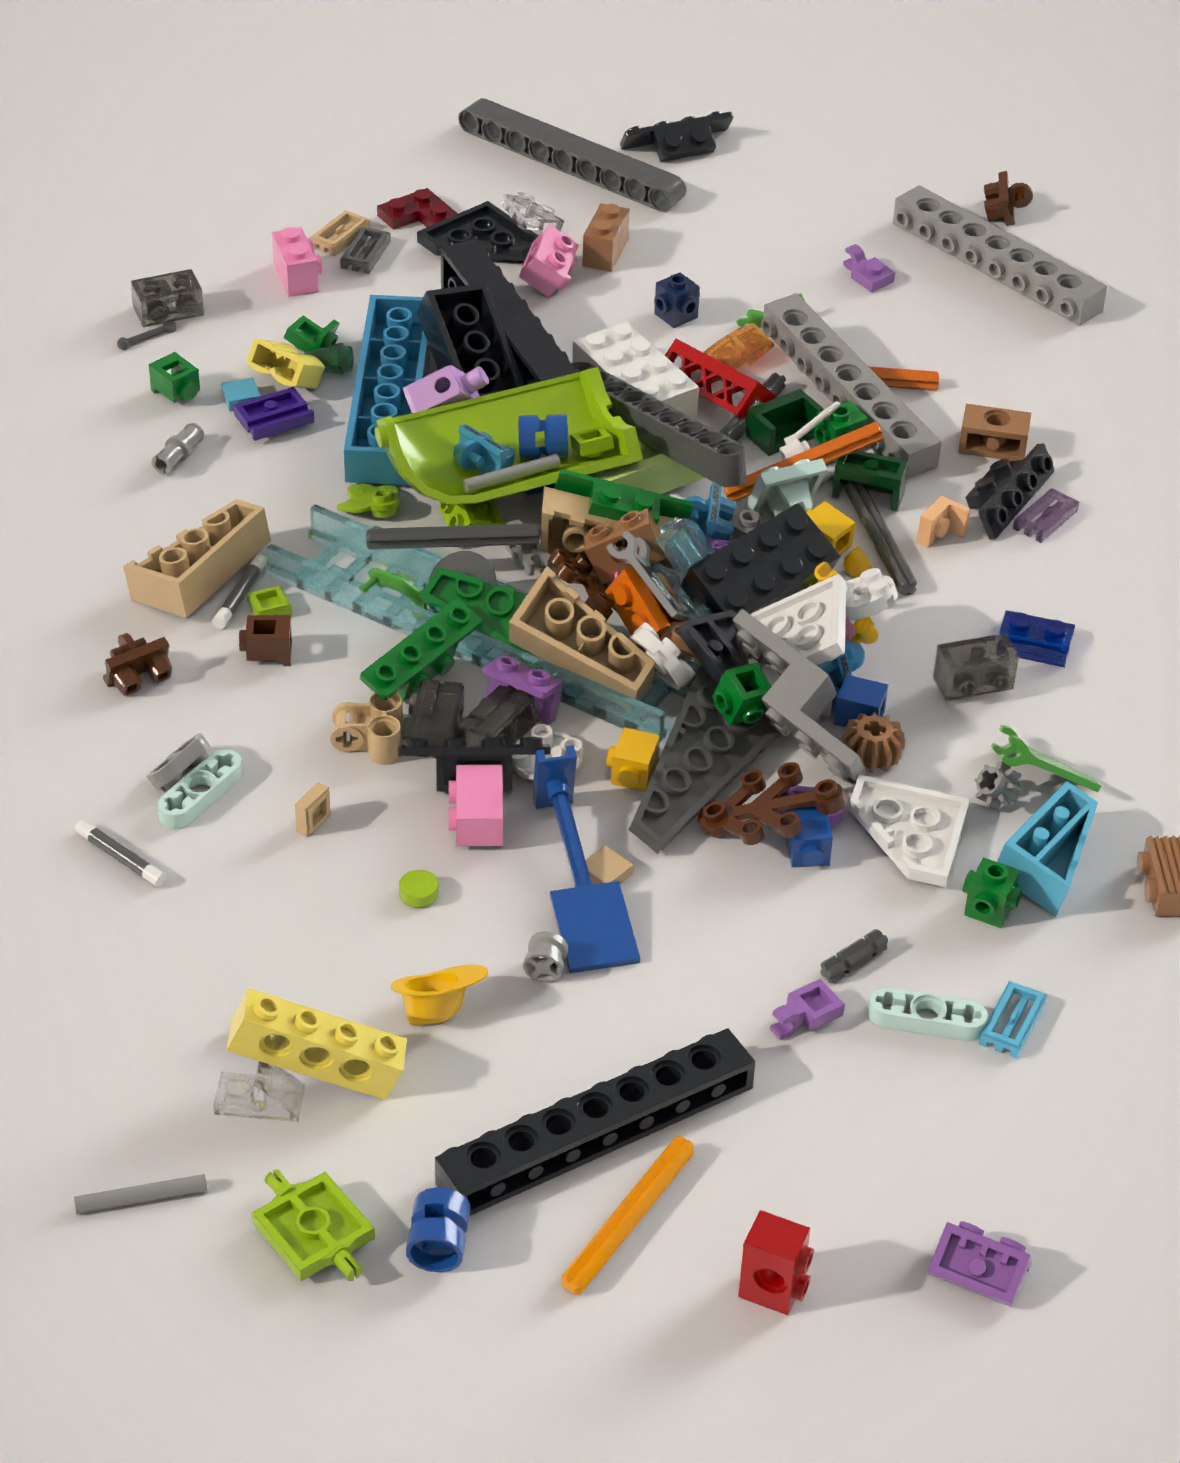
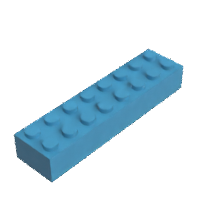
[344,295,431,486]

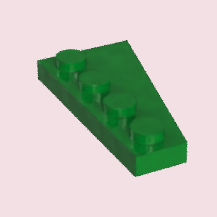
[419,567,547,670]

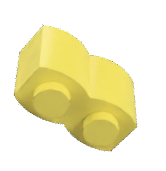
[246,339,325,389]

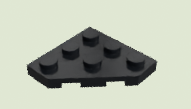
[417,201,539,261]

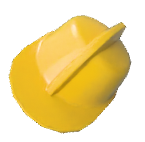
[391,964,488,1025]

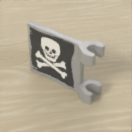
[606,531,691,622]

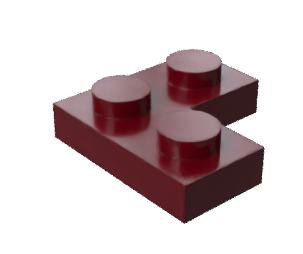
[377,188,458,230]

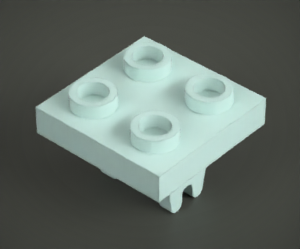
[745,458,827,516]

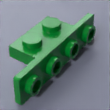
[554,469,693,532]
[360,599,482,702]

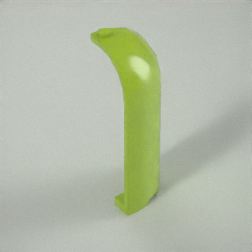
[375,367,643,504]

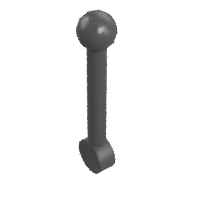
[117,320,176,350]

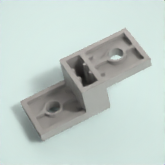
[733,609,867,783]

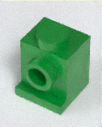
[148,352,200,403]

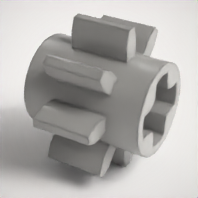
[974,761,1023,811]

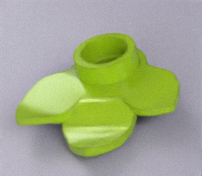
[337,483,401,518]

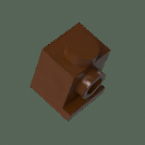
[239,615,292,666]

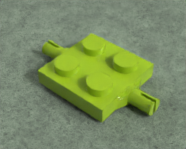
[252,1169,375,1281]

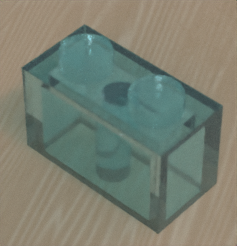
[655,517,716,575]

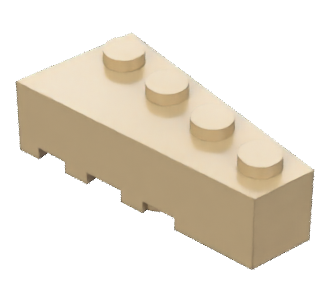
[541,486,682,574]
[123,499,271,618]
[509,566,655,710]

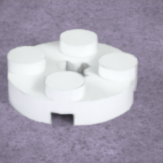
[844,568,898,621]
[629,622,696,690]

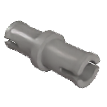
[152,423,204,474]

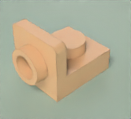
[916,495,970,547]

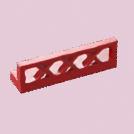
[665,338,776,419]

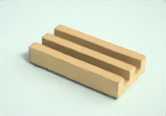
[310,210,370,256]

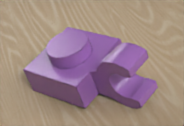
[843,244,896,293]
[770,979,845,1040]

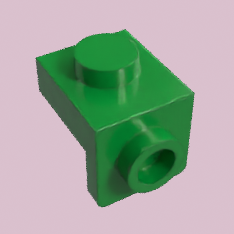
[284,315,340,357]

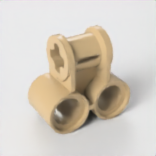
[330,692,403,765]

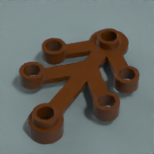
[549,548,617,622]
[698,762,846,845]

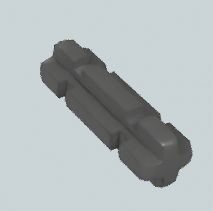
[820,929,888,983]

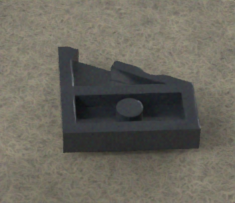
[676,609,749,685]

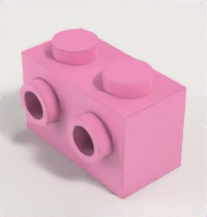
[519,224,579,298]
[272,227,322,297]
[449,765,503,846]

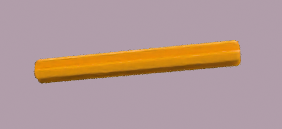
[561,1136,694,1295]

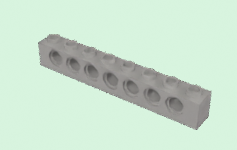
[893,185,1107,326]
[761,293,942,479]

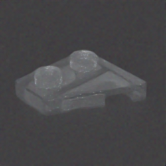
[501,192,564,232]

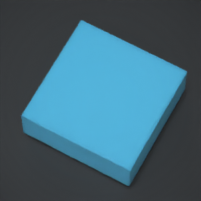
[221,377,261,411]

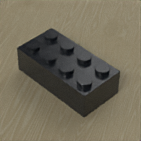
[417,283,525,396]
[680,503,841,632]

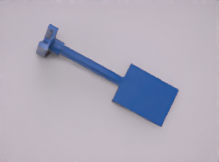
[532,745,641,973]

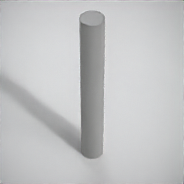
[462,454,561,493]
[74,1174,207,1214]

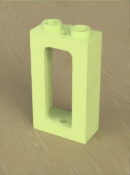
[588,441,705,494]

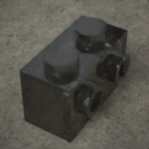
[131,269,204,327]
[933,633,1019,701]

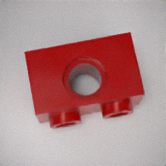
[738,1210,814,1316]

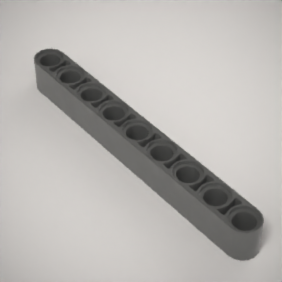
[458,98,687,212]
[571,362,746,487]

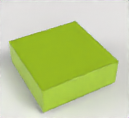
[247,585,292,616]

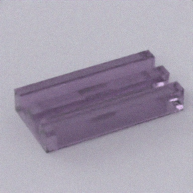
[1013,488,1080,543]

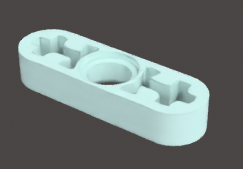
[157,749,243,829]
[868,987,988,1041]

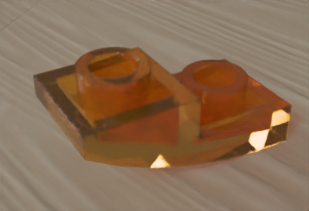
[704,323,774,369]

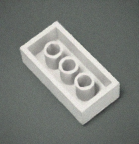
[572,322,699,419]

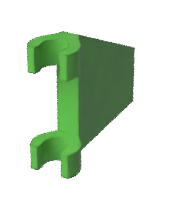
[991,725,1101,792]

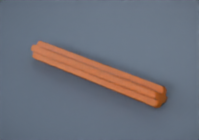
[723,422,883,502]

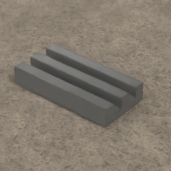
[340,227,391,274]

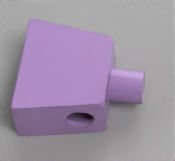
[402,365,489,413]

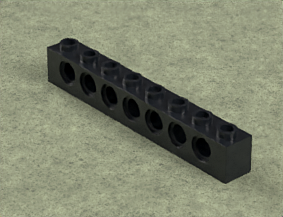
[435,1028,755,1216]

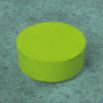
[399,870,439,908]

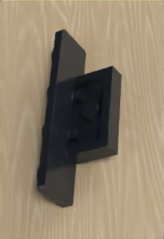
[620,111,734,162]
[965,443,1055,539]
[398,737,551,791]

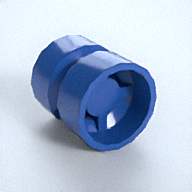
[518,414,568,460]
[406,1187,470,1273]

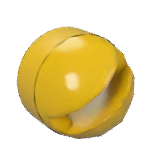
[843,547,873,577]

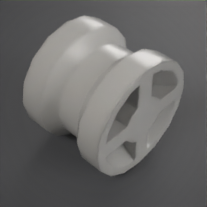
[523,931,568,983]

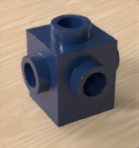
[654,272,700,328]

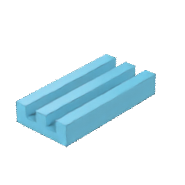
[979,981,1047,1059]

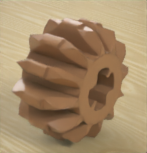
[841,712,906,773]

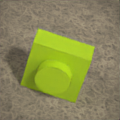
[570,427,614,458]

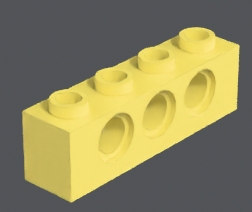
[226,988,407,1100]

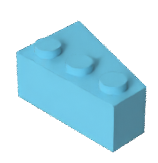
[997,781,1098,917]

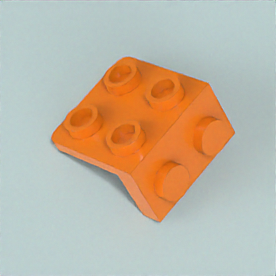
[605,566,682,638]

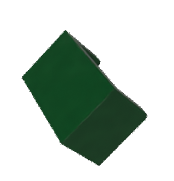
[745,389,824,456]
[832,450,909,511]

